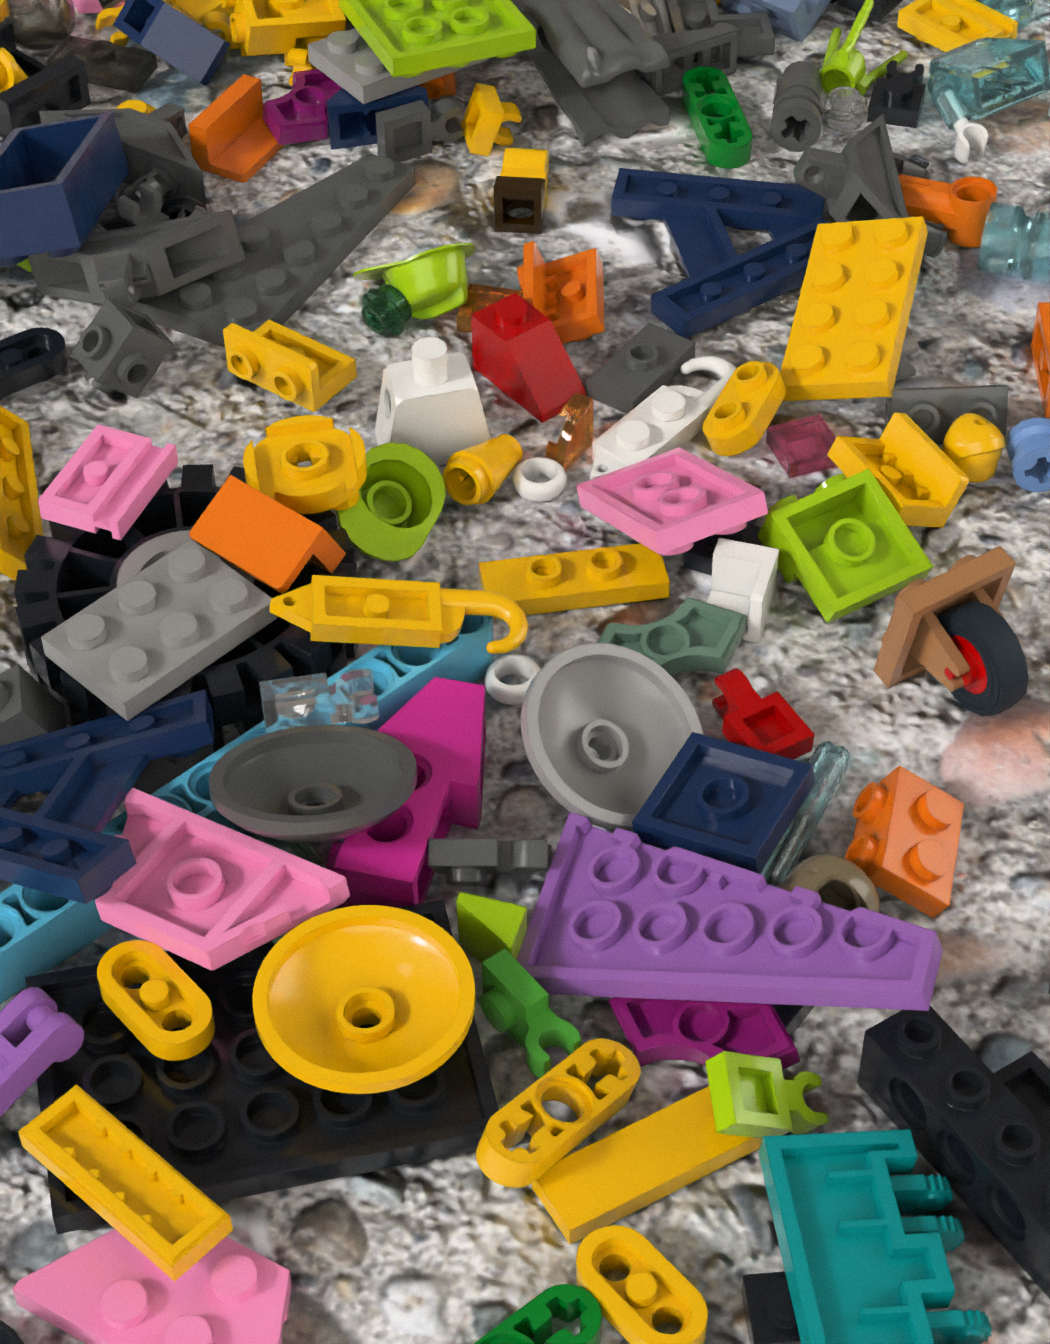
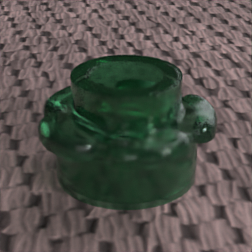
[361,284,412,336]

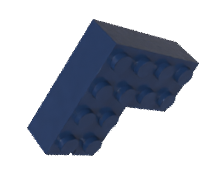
[0,111,129,266]

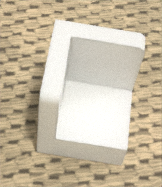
[706,538,779,643]

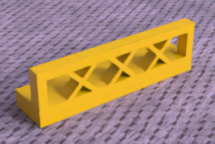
[0,405,44,581]

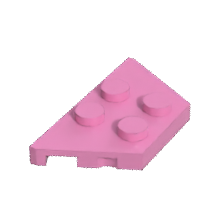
[95,788,350,971]
[12,1229,292,1344]

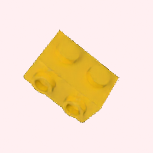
[223,319,357,412]
[827,413,969,528]

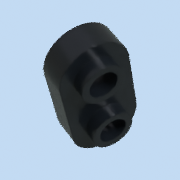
[0,327,68,400]

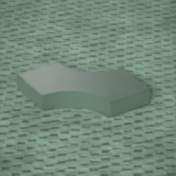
[597,597,747,676]

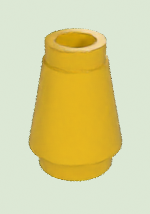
[442,434,523,506]

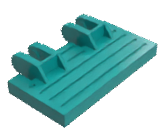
[758,1129,992,1344]

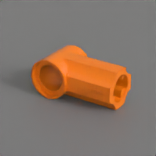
[898,174,997,248]

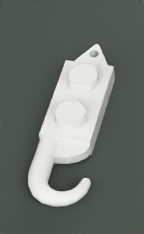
[590,356,737,480]

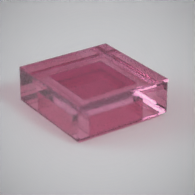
[766,414,837,478]

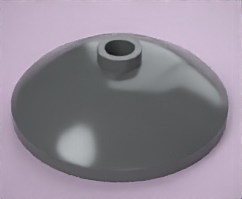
[209,725,417,843]

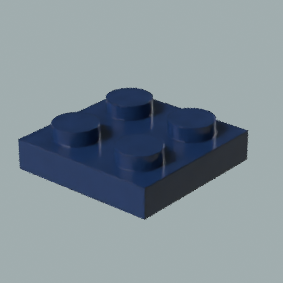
[632,732,815,874]

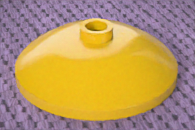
[252,905,476,1094]

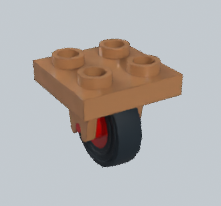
[873,546,1029,716]

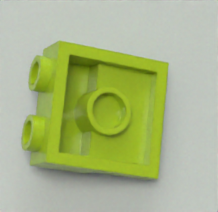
[757,469,934,624]

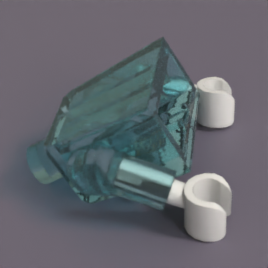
[928,37,1050,163]

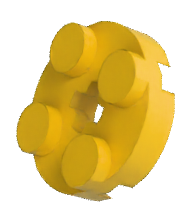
[243,415,367,514]

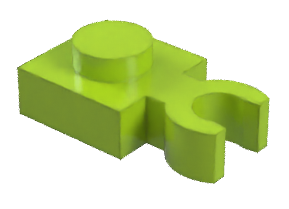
[705,1051,829,1139]

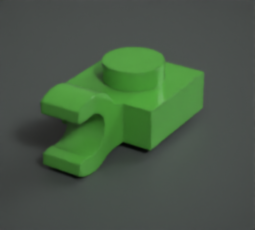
[480,948,581,1078]

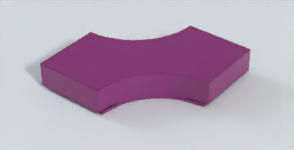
[262,69,342,145]
[608,997,800,1070]

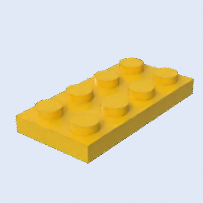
[780,216,928,401]

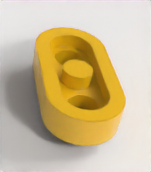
[702,361,787,456]
[97,940,215,1061]
[576,1225,708,1344]

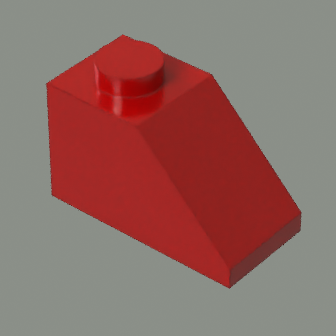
[471,293,586,423]

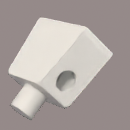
[375,337,491,466]

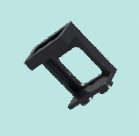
[0,19,91,140]

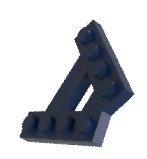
[611,168,827,338]
[0,689,214,904]

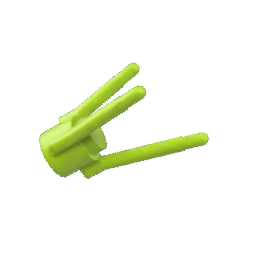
[819,0,908,98]

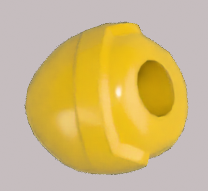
[941,413,1006,483]

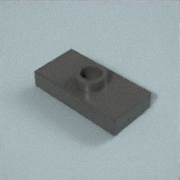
[586,323,696,414]

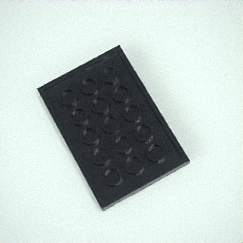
[25,900,499,1234]

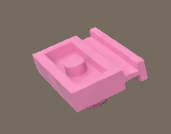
[38,424,178,540]

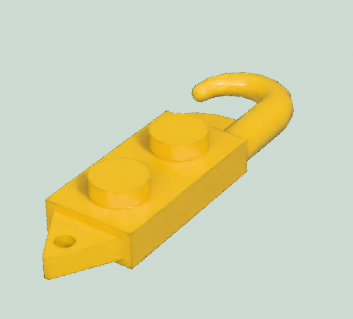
[269,575,529,654]

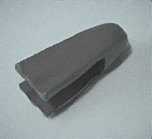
[511,0,670,147]

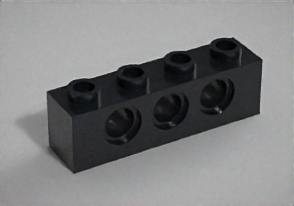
[858,1006,1050,1299]

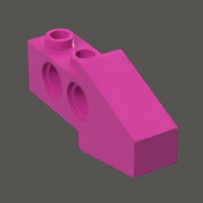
[326,677,487,909]

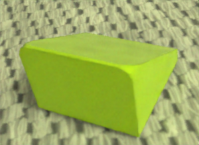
[456,892,527,963]

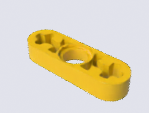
[476,1038,641,1188]

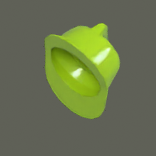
[353,243,476,320]
[336,443,446,562]

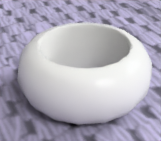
[512,457,567,502]
[484,654,540,705]

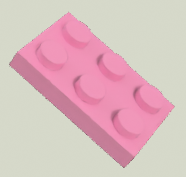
[576,447,768,556]

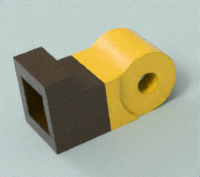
[494,148,549,234]

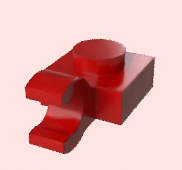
[712,668,815,760]

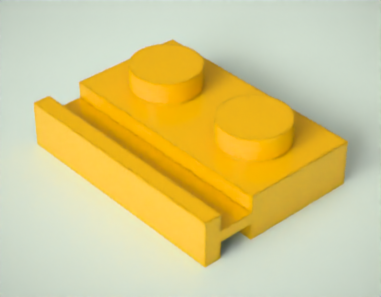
[897,0,1018,65]

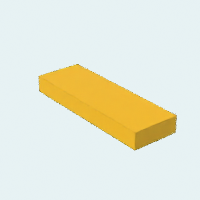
[532,1086,762,1245]

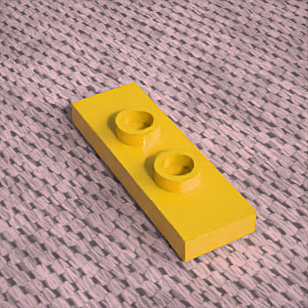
[479,543,670,619]
[18,1084,233,1282]

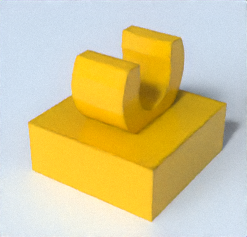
[461,83,522,156]

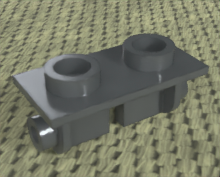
[885,385,1008,444]

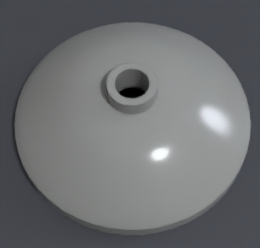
[521,643,703,831]

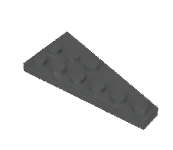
[132,154,416,347]

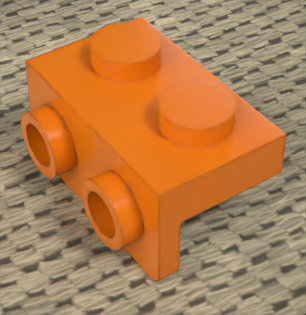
[517,241,605,344]
[844,765,964,918]

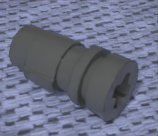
[771,61,823,151]

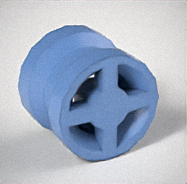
[1006,417,1050,492]

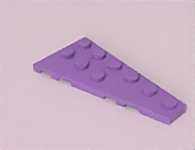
[516,812,943,1011]

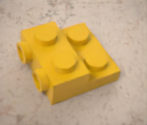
[221,0,346,56]

